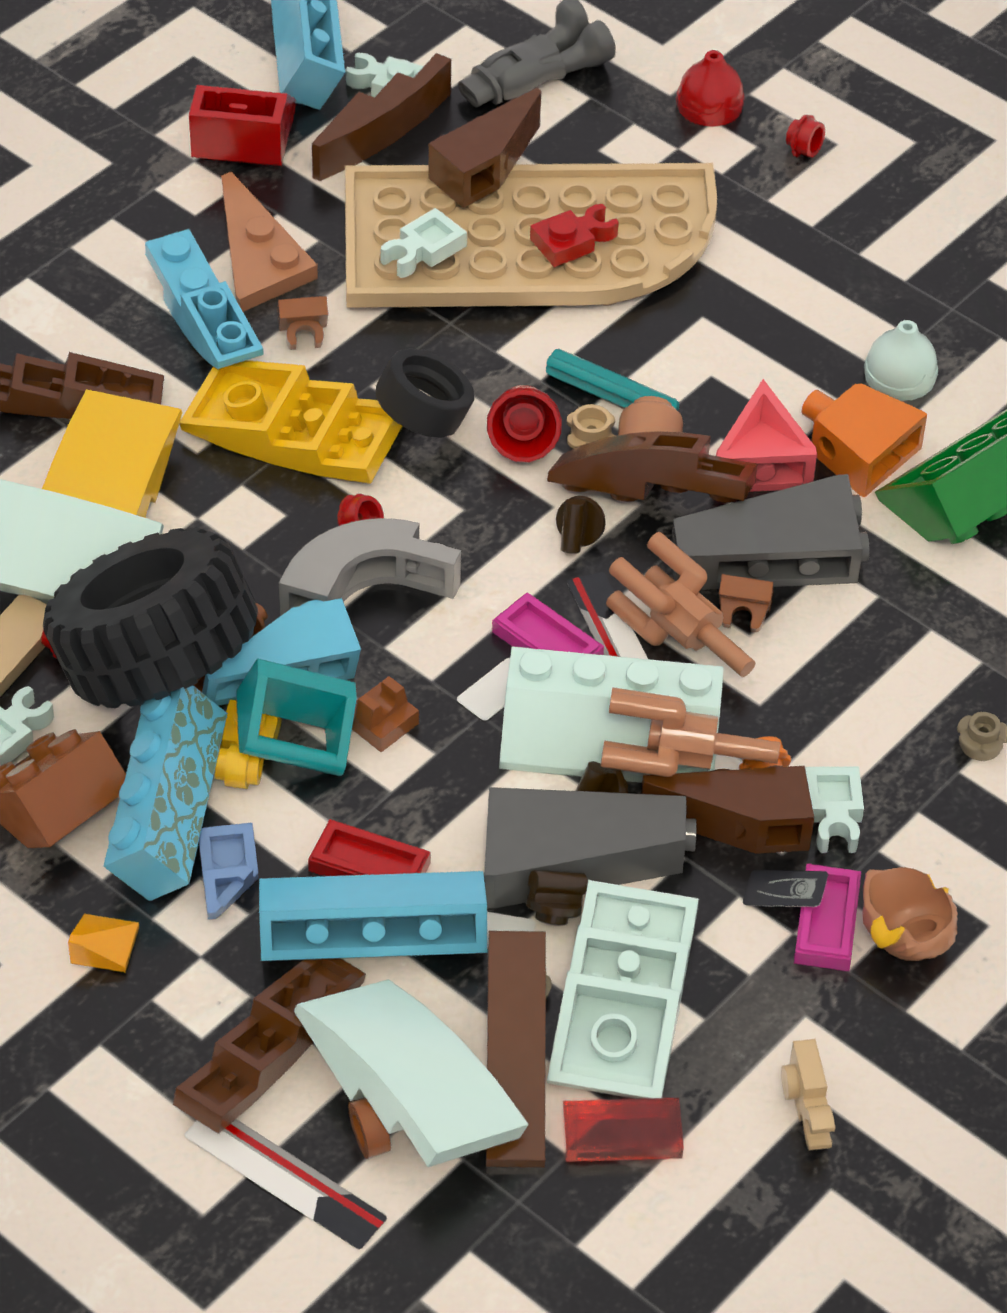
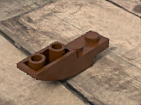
[547,431,758,502]

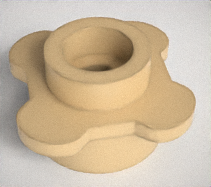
[567,404,615,449]

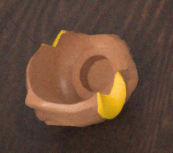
[862,867,958,961]

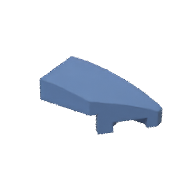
[199,823,258,920]

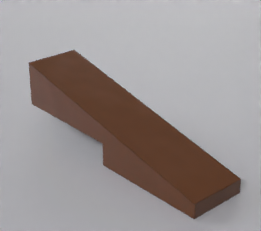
[486,931,546,1168]

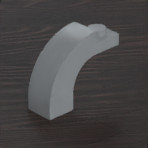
[279,518,461,616]

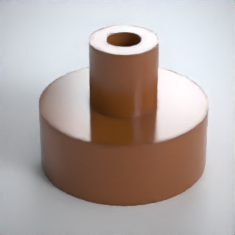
[348,1097,391,1159]

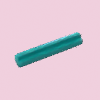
[546,349,680,410]

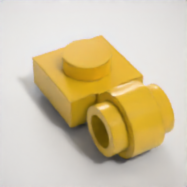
[215,700,282,789]

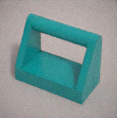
[236,658,357,776]

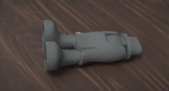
[458,0,616,107]

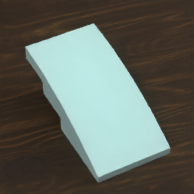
[0,479,164,604]
[547,880,699,1103]
[294,979,529,1167]

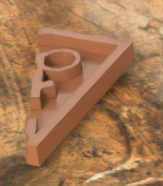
[221,172,318,312]

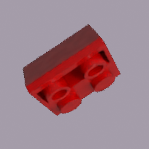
[189,85,296,166]

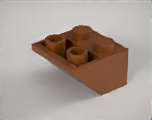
[0,729,126,848]

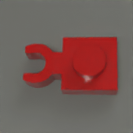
[530,204,619,267]

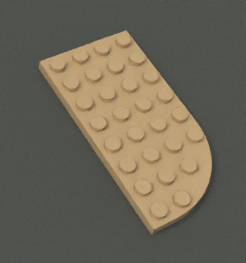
[345,163,717,308]

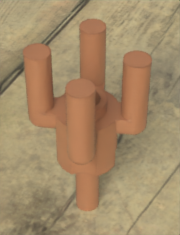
[606,532,756,677]
[601,687,780,777]

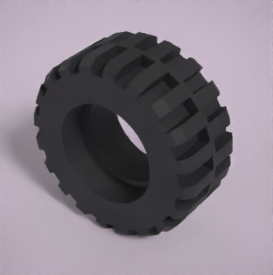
[43,528,258,708]

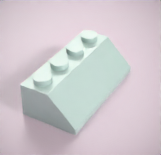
[499,647,724,783]

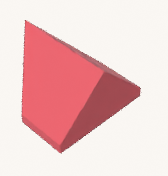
[716,379,817,492]

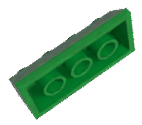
[875,409,1007,544]

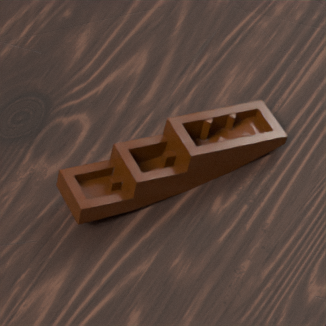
[312,53,452,181]
[0,352,164,419]
[173,958,366,1134]

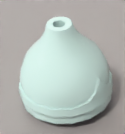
[864,320,938,401]

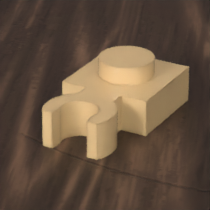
[781,1039,835,1150]

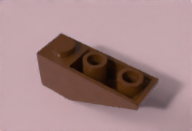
[428,88,541,208]
[641,765,814,854]

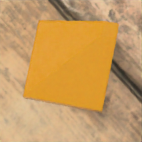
[68,914,139,972]

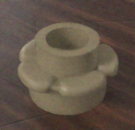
[957,712,1007,761]

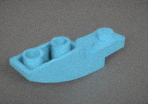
[145,229,263,369]

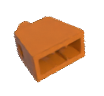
[801,384,927,498]

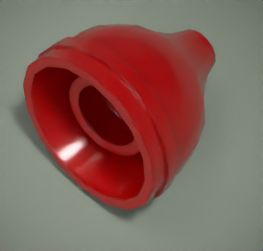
[676,50,744,127]
[487,385,562,462]

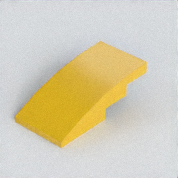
[179,360,402,484]
[42,389,182,518]

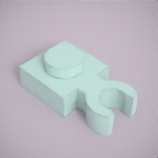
[346,53,424,97]
[381,208,467,278]
[0,686,54,766]
[805,766,864,853]

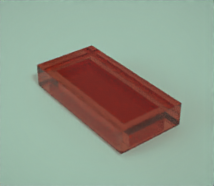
[562,1098,684,1162]

